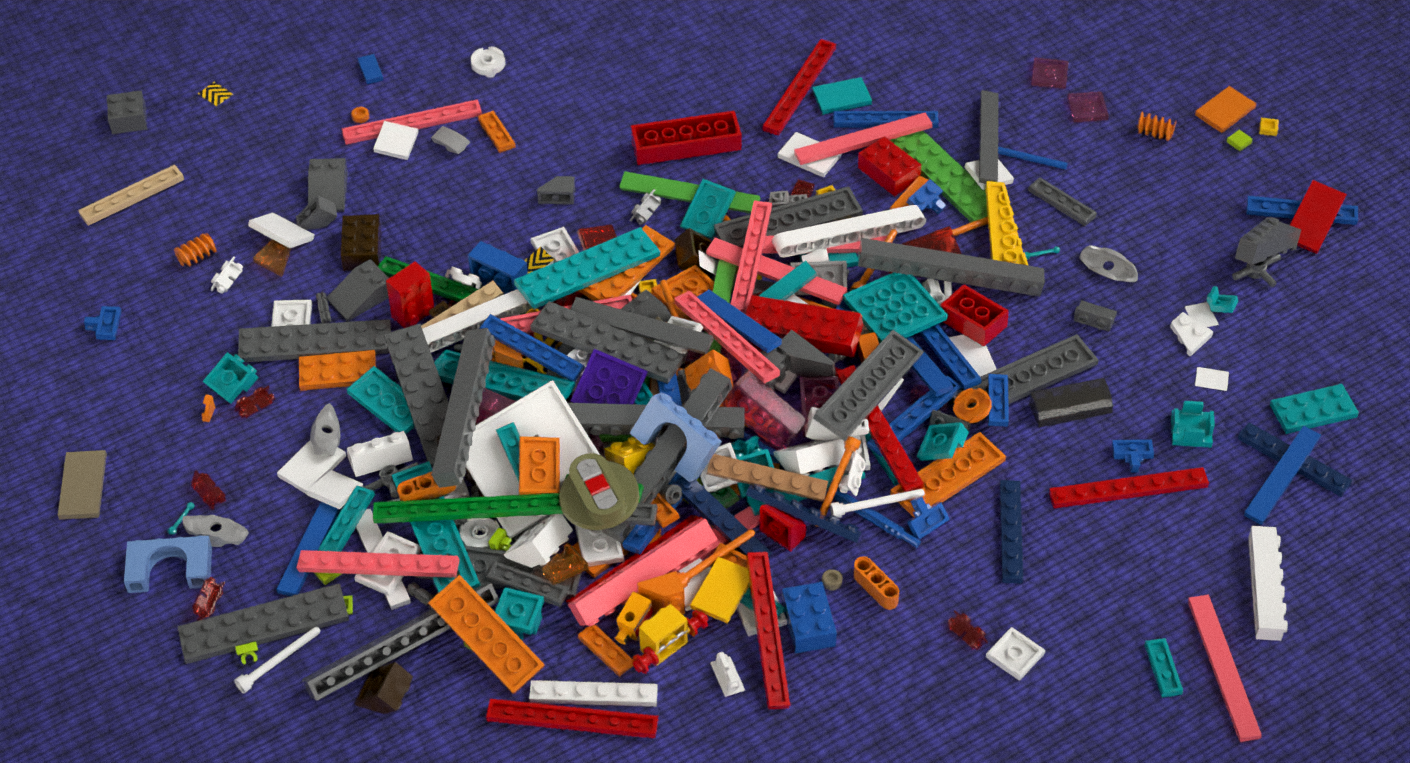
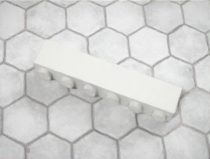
[1248,526,1288,641]

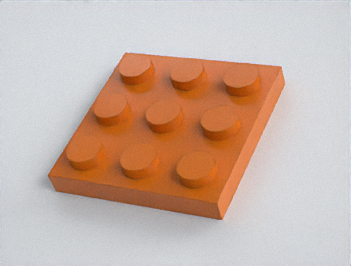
[651,265,714,321]

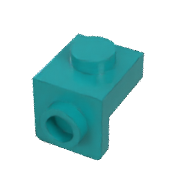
[1207,286,1238,313]
[731,436,759,455]

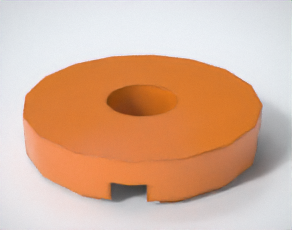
[953,388,992,424]

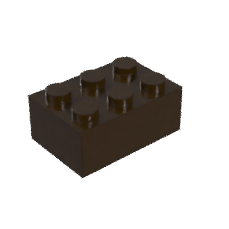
[341,214,382,271]

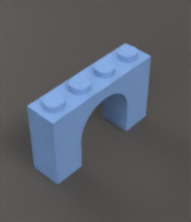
[630,392,722,482]
[124,535,212,593]

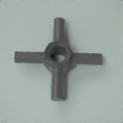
[1232,253,1281,287]
[363,462,419,498]

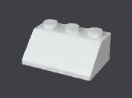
[347,431,413,477]
[773,438,845,476]
[504,514,573,568]

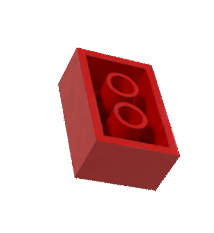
[858,136,922,197]
[386,261,434,328]
[940,285,1009,346]

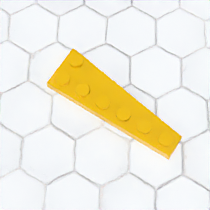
[985,181,1029,266]

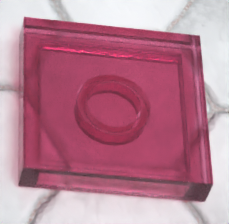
[1031,58,1069,89]
[1067,91,1109,123]

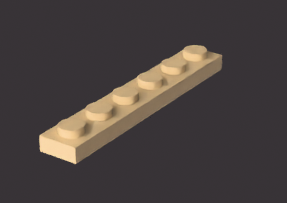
[78,165,184,226]
[421,281,504,329]

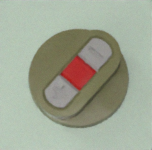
[559,453,640,530]

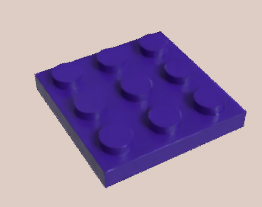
[571,349,648,404]

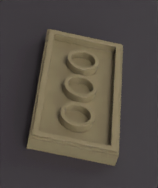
[58,450,107,520]

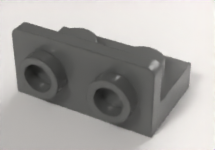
[1074,300,1117,332]

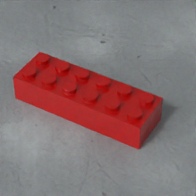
[631,110,742,165]
[745,295,863,357]

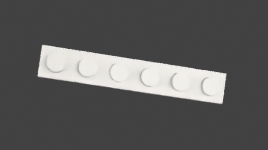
[529,680,658,707]

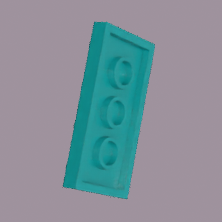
[347,366,415,434]
[1270,384,1359,434]

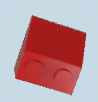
[759,504,806,552]

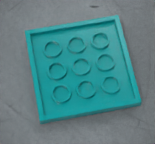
[843,272,948,343]

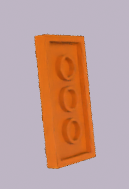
[299,350,376,391]

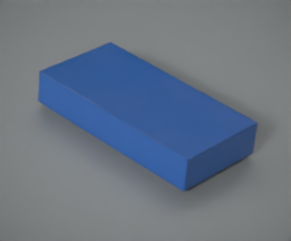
[358,54,383,84]

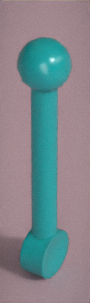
[1024,246,1060,260]
[168,502,195,535]

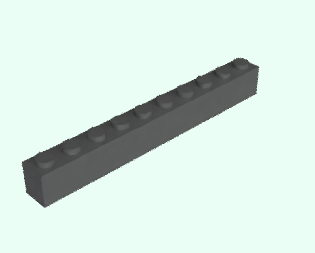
[858,238,1045,297]
[431,328,495,488]
[602,368,733,543]
[568,403,745,439]
[302,581,499,701]

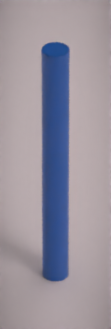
[998,147,1068,170]

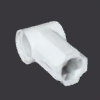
[922,278,945,305]

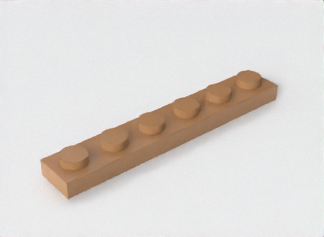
[706,454,828,502]

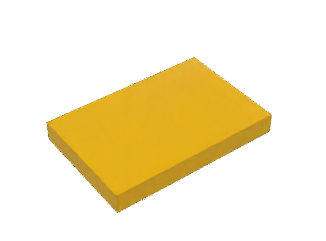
[690,557,750,624]

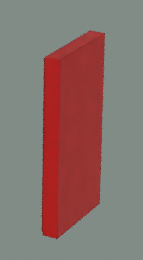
[1290,180,1347,254]

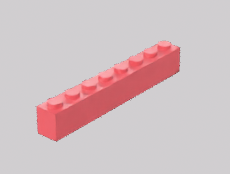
[568,519,717,627]

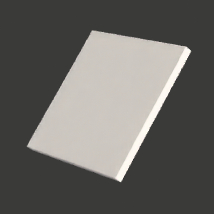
[466,380,600,539]

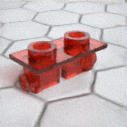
[234,385,275,418]
[191,470,226,510]
[192,577,225,621]
[947,610,989,650]

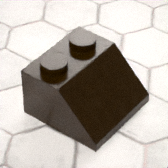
[674,228,718,273]
[354,662,413,714]

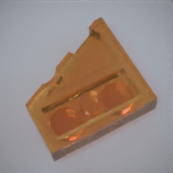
[253,239,291,277]
[542,543,589,585]

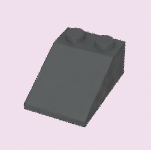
[308,158,348,212]
[326,259,389,322]
[777,330,837,384]

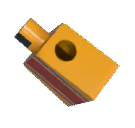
[615,592,655,645]

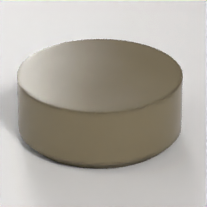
[822,569,842,590]

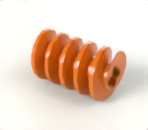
[1137,111,1176,141]
[174,233,217,267]

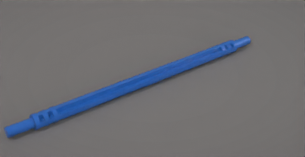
[737,432,921,548]

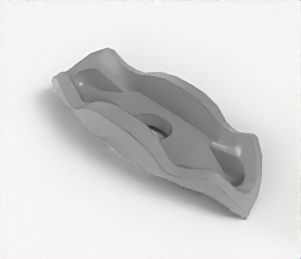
[1079,245,1138,282]
[310,403,340,456]
[183,515,249,547]

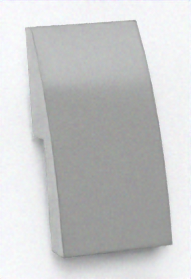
[431,126,470,154]
[769,191,808,208]

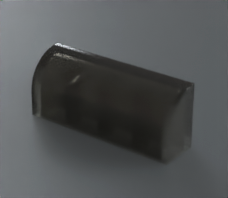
[1029,378,1113,428]

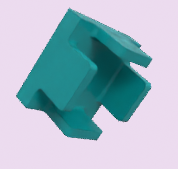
[1171,401,1215,448]
[495,588,544,640]

